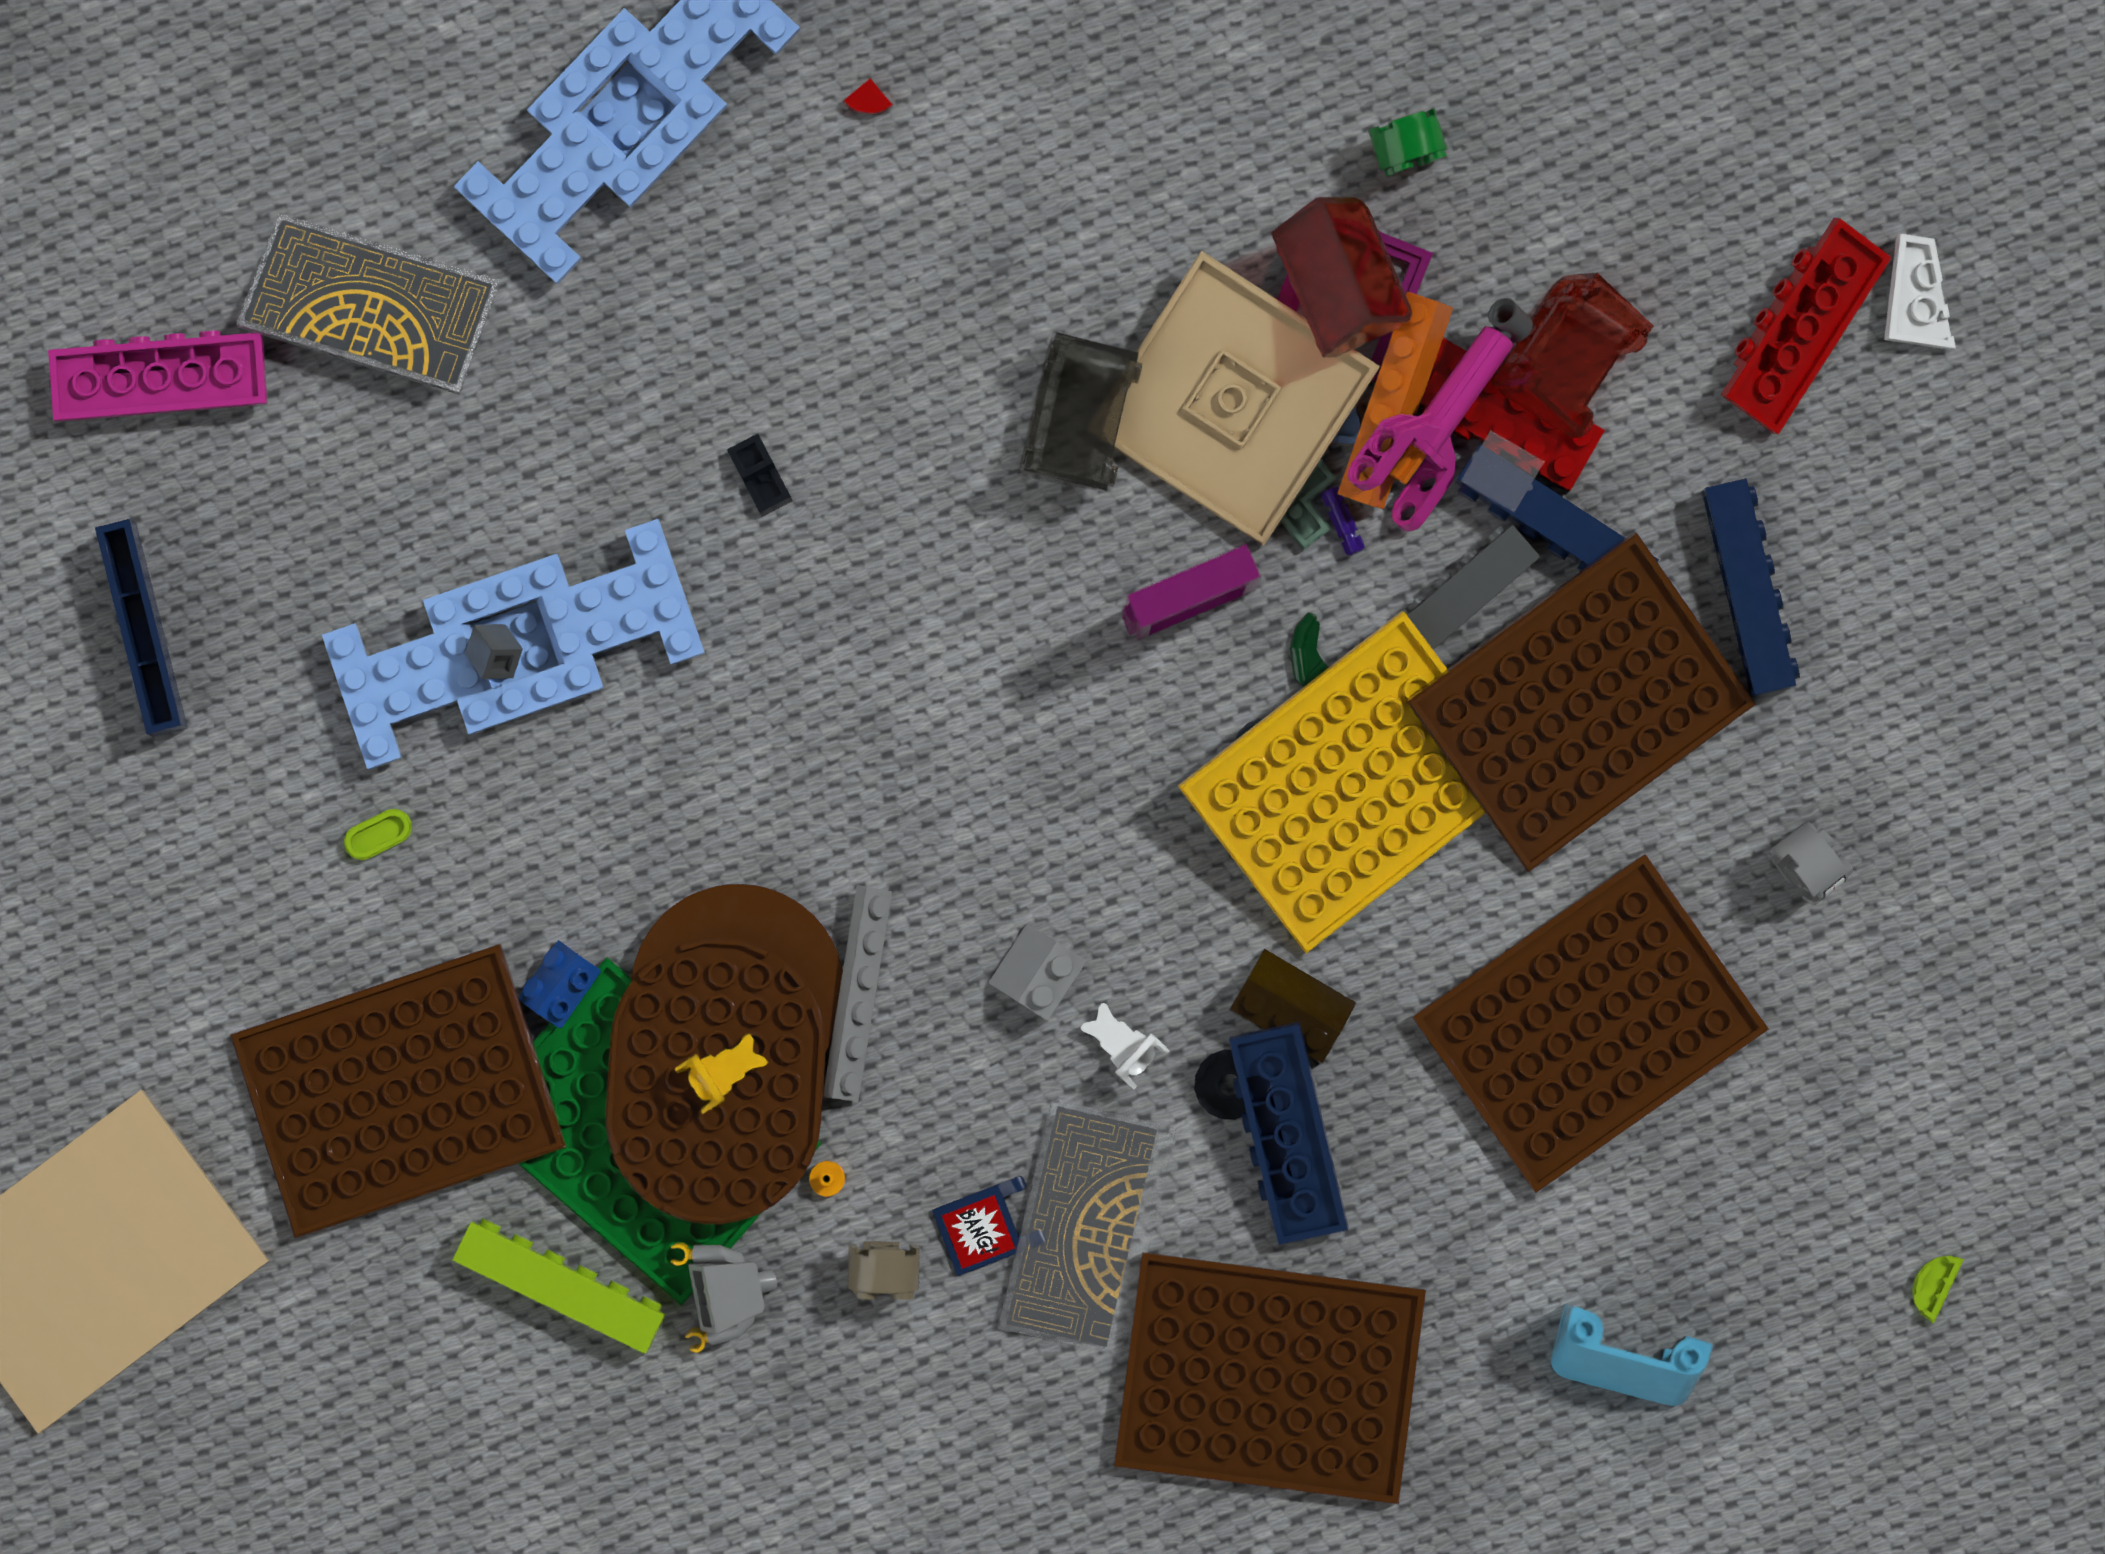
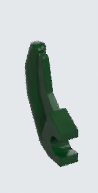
[1289,612,1329,687]

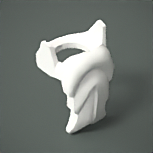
[1080,1003,1169,1089]

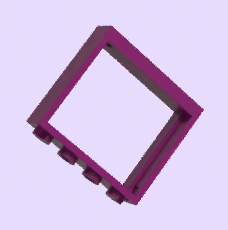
[1121,544,1261,640]

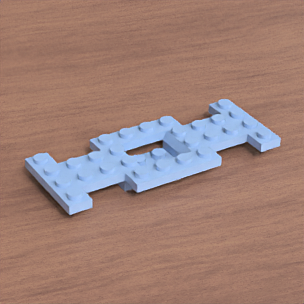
[454,0,800,285]
[322,519,705,770]

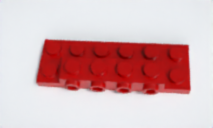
[1720,217,1892,435]
[1419,338,1605,492]

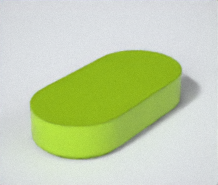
[344,809,412,860]

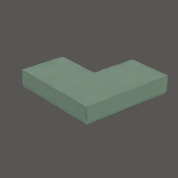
[1280,459,1337,551]

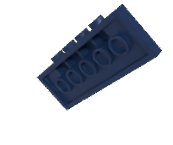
[1229,1022,1349,1245]

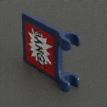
[932,1176,1046,1276]

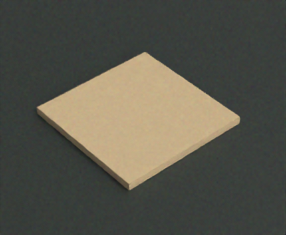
[1087,251,1381,546]

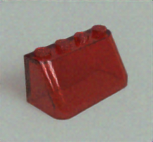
[1271,197,1412,358]

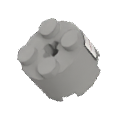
[1770,822,1854,905]

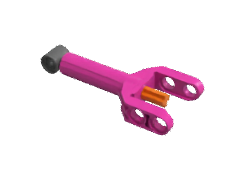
[1348,298,1533,532]

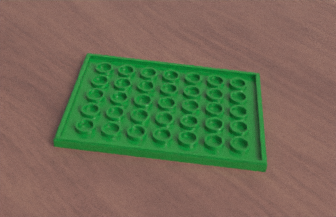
[519,957,822,1306]

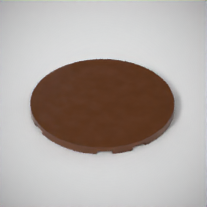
[631,884,843,1052]

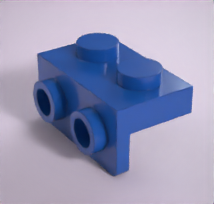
[519,940,601,1028]

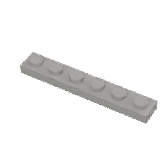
[823,885,892,1102]

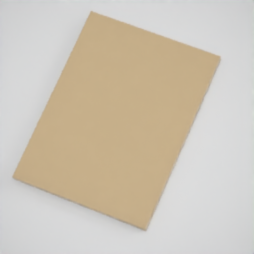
[0,1090,270,1434]

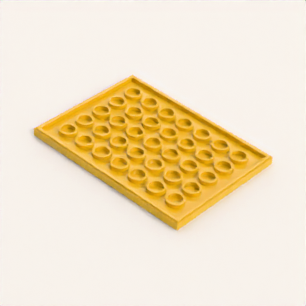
[1178,611,1485,954]

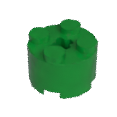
[1368,108,1448,177]

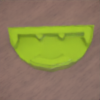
[1912,1255,1964,1324]

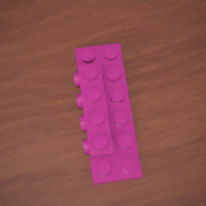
[48,330,268,422]

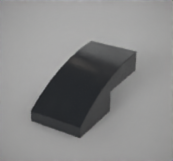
[727,434,793,517]

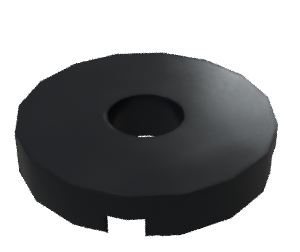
[1194,1049,1246,1120]

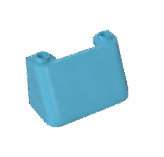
[1551,1304,1713,1406]

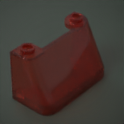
[1491,272,1654,438]

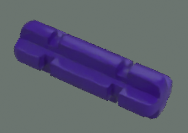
[1321,487,1365,556]

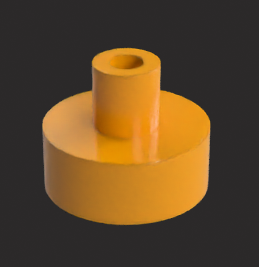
[809,1161,845,1197]

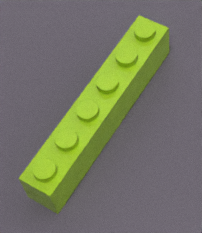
[452,1218,666,1354]

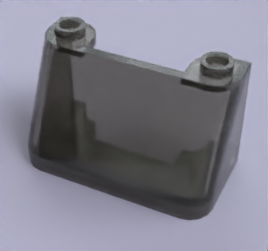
[1018,332,1143,492]

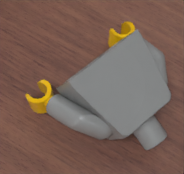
[671,1242,777,1353]

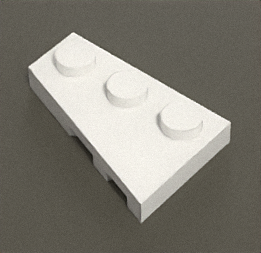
[1884,234,1956,350]

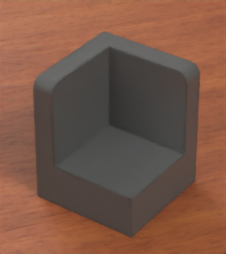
[465,624,523,679]

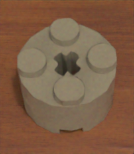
[848,1241,920,1300]

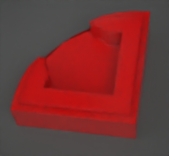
[843,78,893,114]

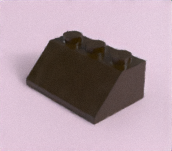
[1229,949,1356,1064]

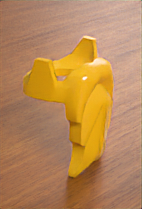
[675,1034,768,1113]

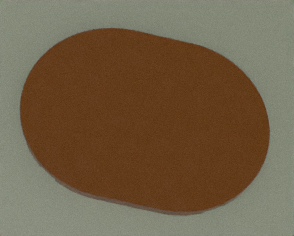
[606,938,825,1224]

